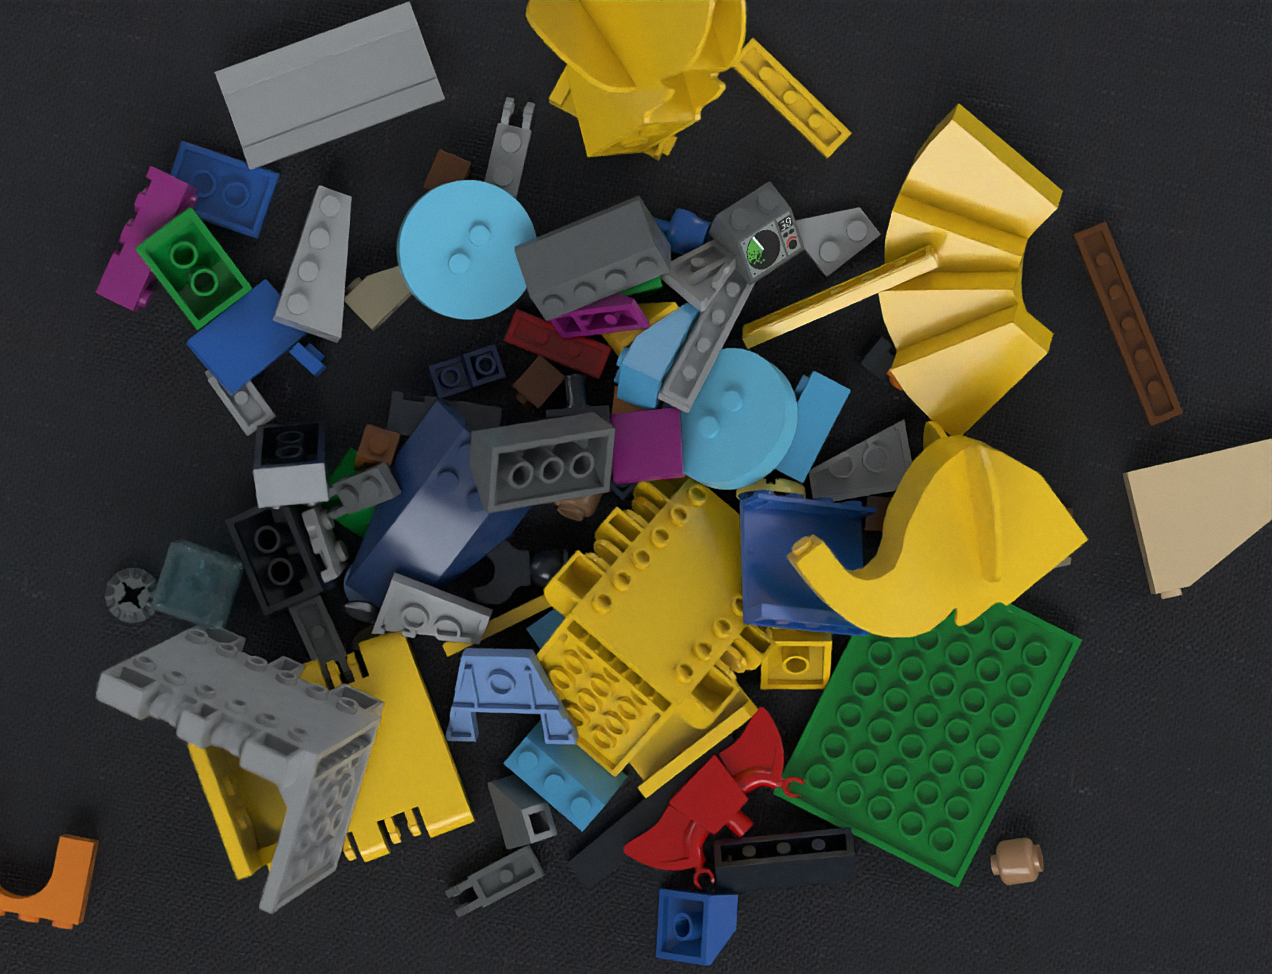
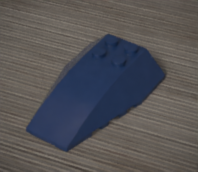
[345,399,531,609]

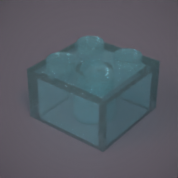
[150,539,244,630]

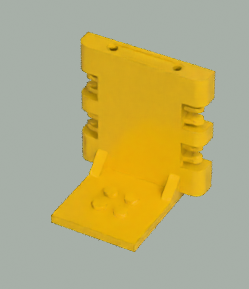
[536,473,780,777]
[187,631,476,880]

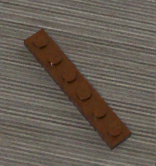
[1072,222,1183,427]

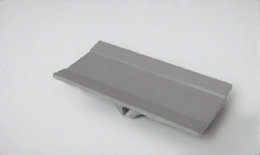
[214,1,445,170]

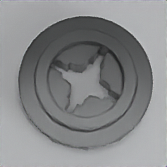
[104,568,161,623]

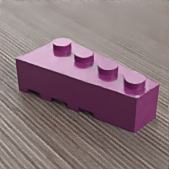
[96,166,199,312]

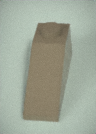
[344,266,412,331]

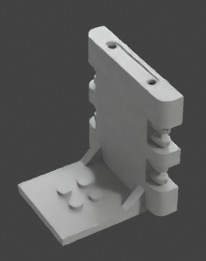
[96,621,385,914]

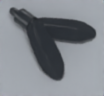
[345,600,389,650]

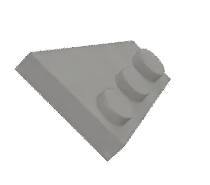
[808,419,912,502]
[372,573,492,644]

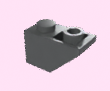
[487,774,558,849]

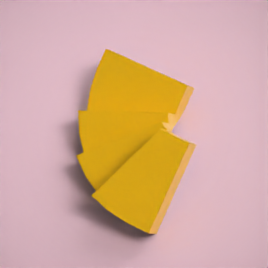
[878,103,1063,436]

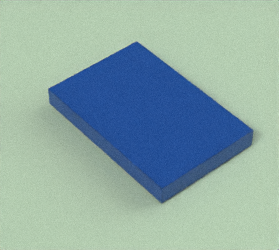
[170,141,280,239]
[186,279,309,396]

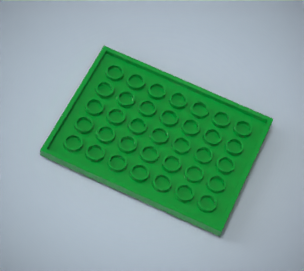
[772,603,1082,887]

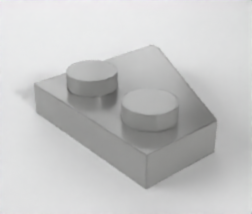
[795,207,881,278]
[660,239,736,312]
[301,504,349,583]

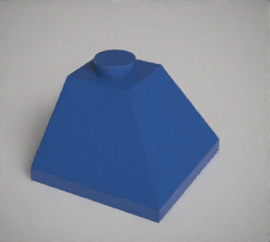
[656,888,738,966]

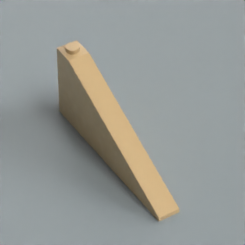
[1122,439,1272,599]

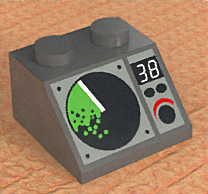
[708,181,804,285]

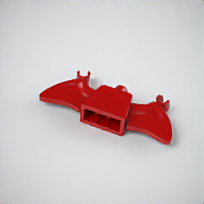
[623,707,806,891]

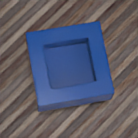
[289,342,327,377]

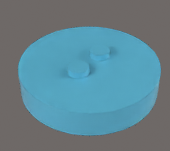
[396,180,536,320]
[662,348,798,490]

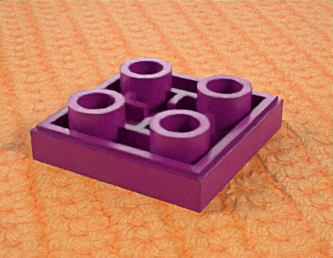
[610,407,685,484]

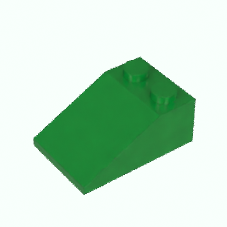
[134,206,253,330]

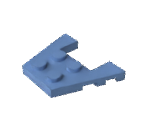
[445,648,579,745]

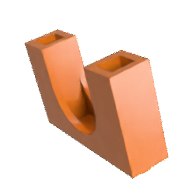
[0,834,99,929]

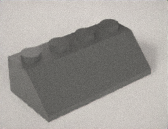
[514,196,671,321]
[469,412,615,513]

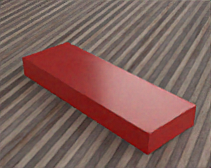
[504,309,612,380]

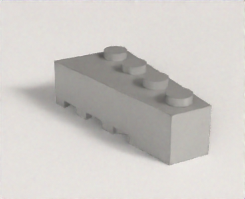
[272,185,352,343]

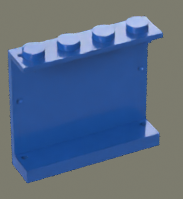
[740,490,876,636]

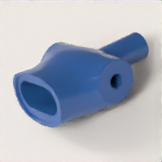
[653,208,712,255]

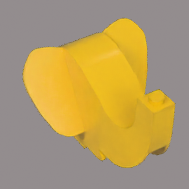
[526,0,746,157]
[786,420,1088,637]

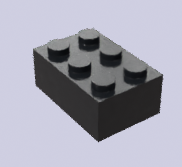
[253,419,330,509]

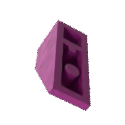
[550,293,650,338]

